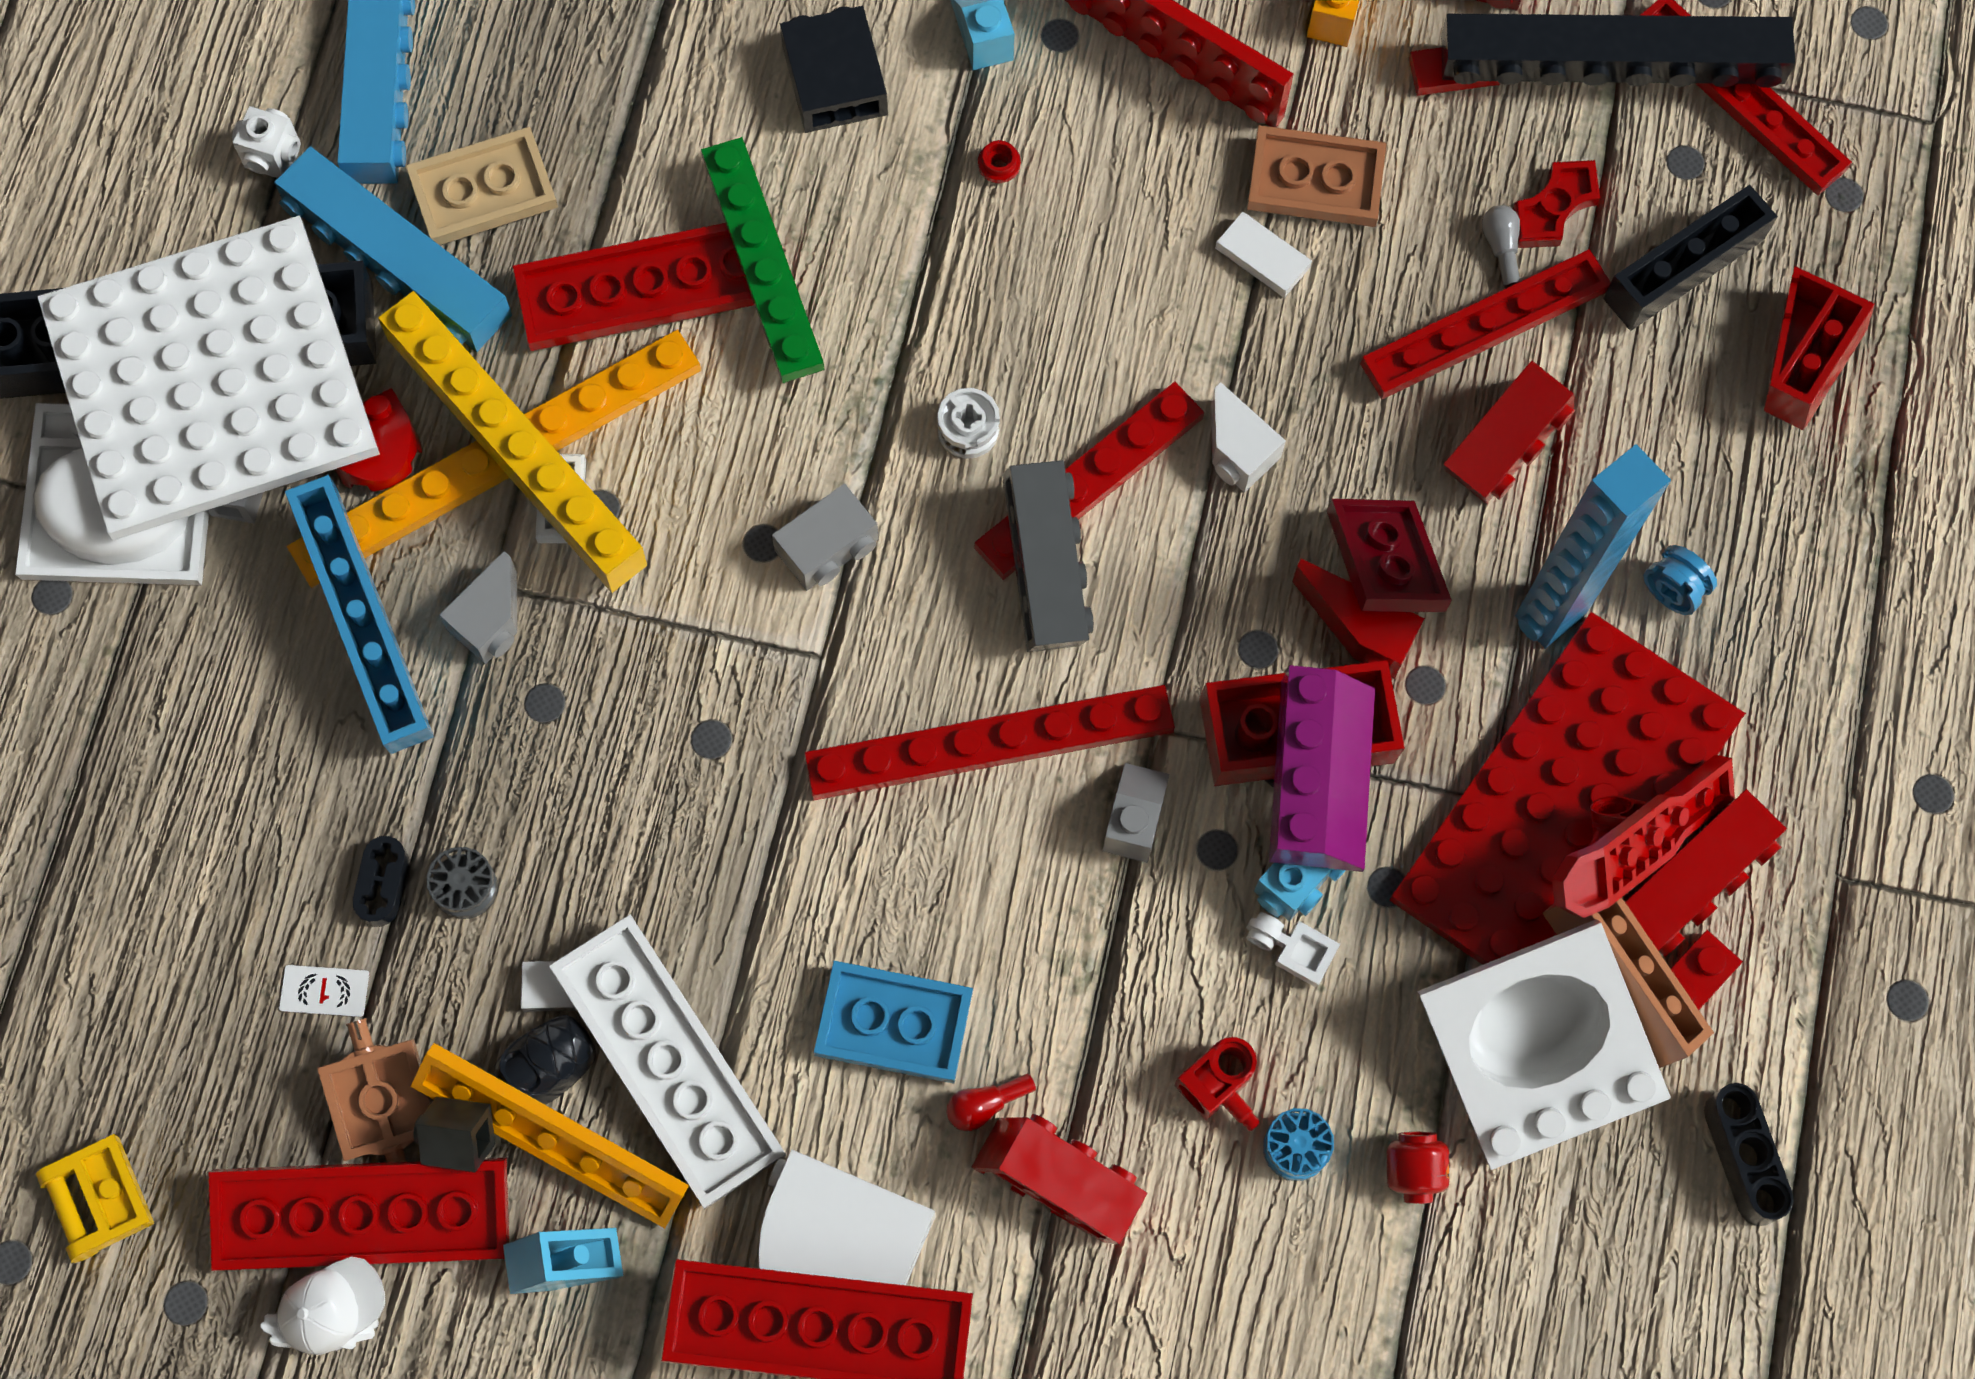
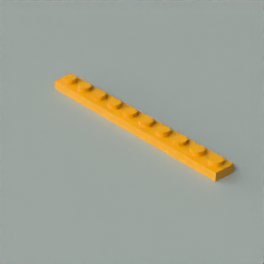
[286,329,701,588]

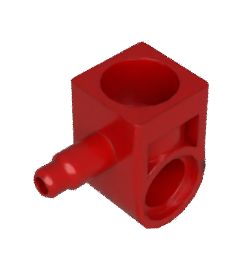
[1174,1037,1260,1131]

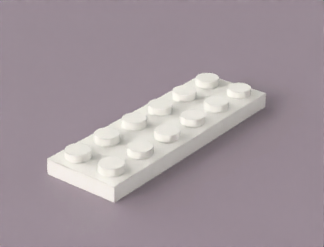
[549,914,786,1210]

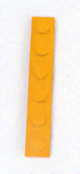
[410,1043,689,1229]

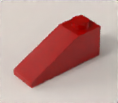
[1292,558,1425,679]

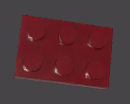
[1326,498,1452,612]

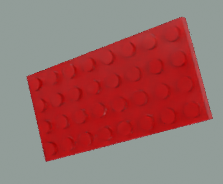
[1389,611,1746,965]

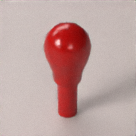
[946,1073,1036,1132]

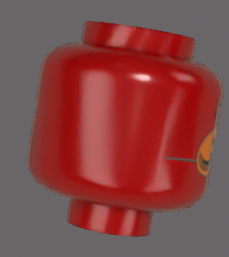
[1387,1131,1450,1204]

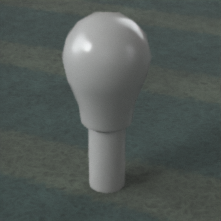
[1482,205,1520,288]

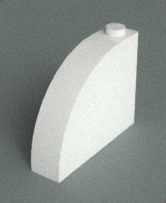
[759,1149,935,1285]

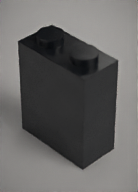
[780,5,888,133]

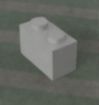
[772,483,879,591]

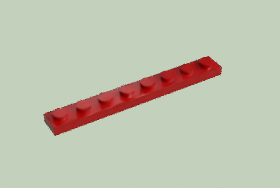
[805,685,1175,801]

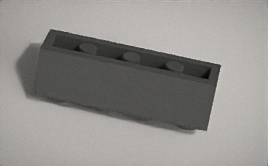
[1002,460,1094,652]

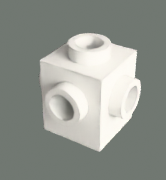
[232,106,301,178]

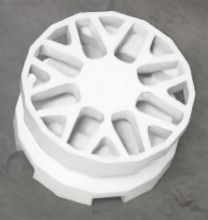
[937,388,1000,459]

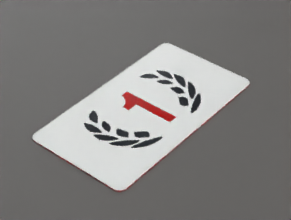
[279,965,370,1017]

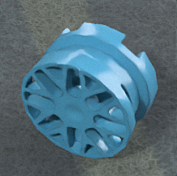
[1643,545,1717,615]
[1263,1108,1334,1181]

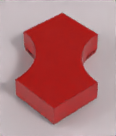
[1512,160,1600,248]

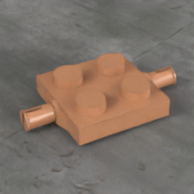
[317,1018,432,1162]

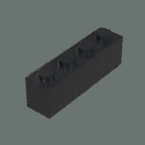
[1603,184,1778,331]

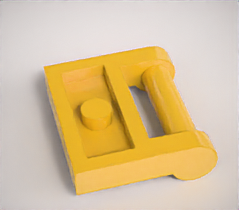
[35,1134,155,1263]

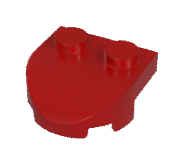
[334,388,422,492]

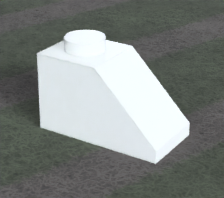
[1211,382,1286,493]

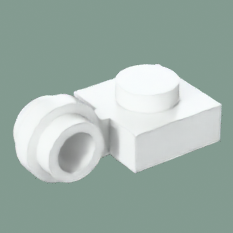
[1246,912,1340,988]

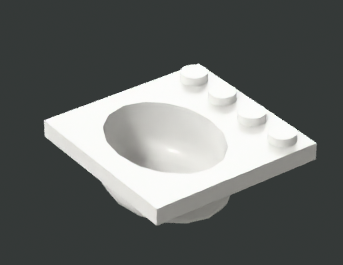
[15,403,209,585]
[1417,919,1671,1170]

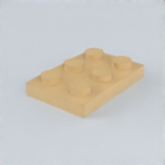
[405,127,558,245]

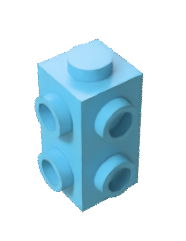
[1254,863,1346,922]

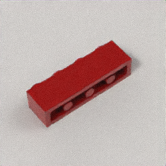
[1625,789,1787,957]

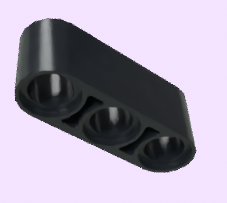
[1704,1083,1794,1226]

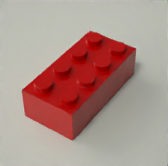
[1199,660,1405,787]

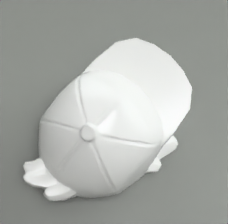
[260,1257,385,1355]

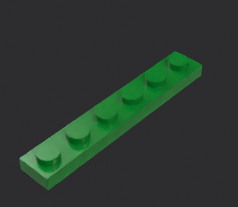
[701,137,825,383]

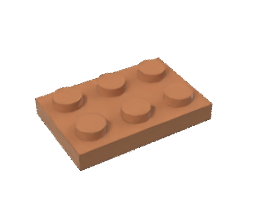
[1247,125,1387,227]

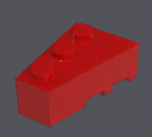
[1764,266,1875,431]
[1444,360,1575,504]
[971,1114,1148,1245]

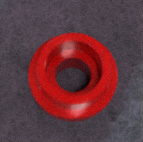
[978,140,1021,183]

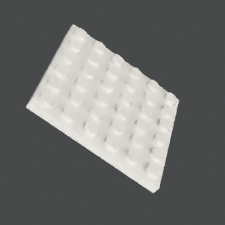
[37,215,380,540]

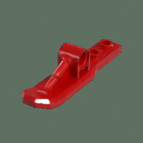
[1552,755,1735,918]

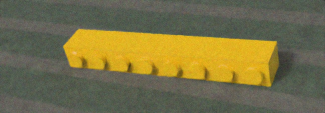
[378,291,647,593]

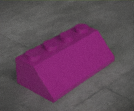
[1269,665,1375,872]

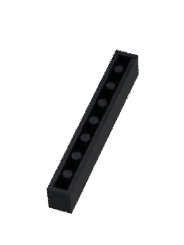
[1441,13,1795,88]

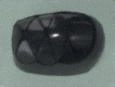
[493,1015,596,1105]

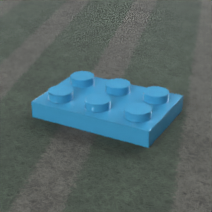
[814,961,973,1084]

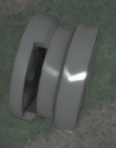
[427,847,498,919]

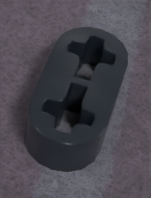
[353,836,409,927]

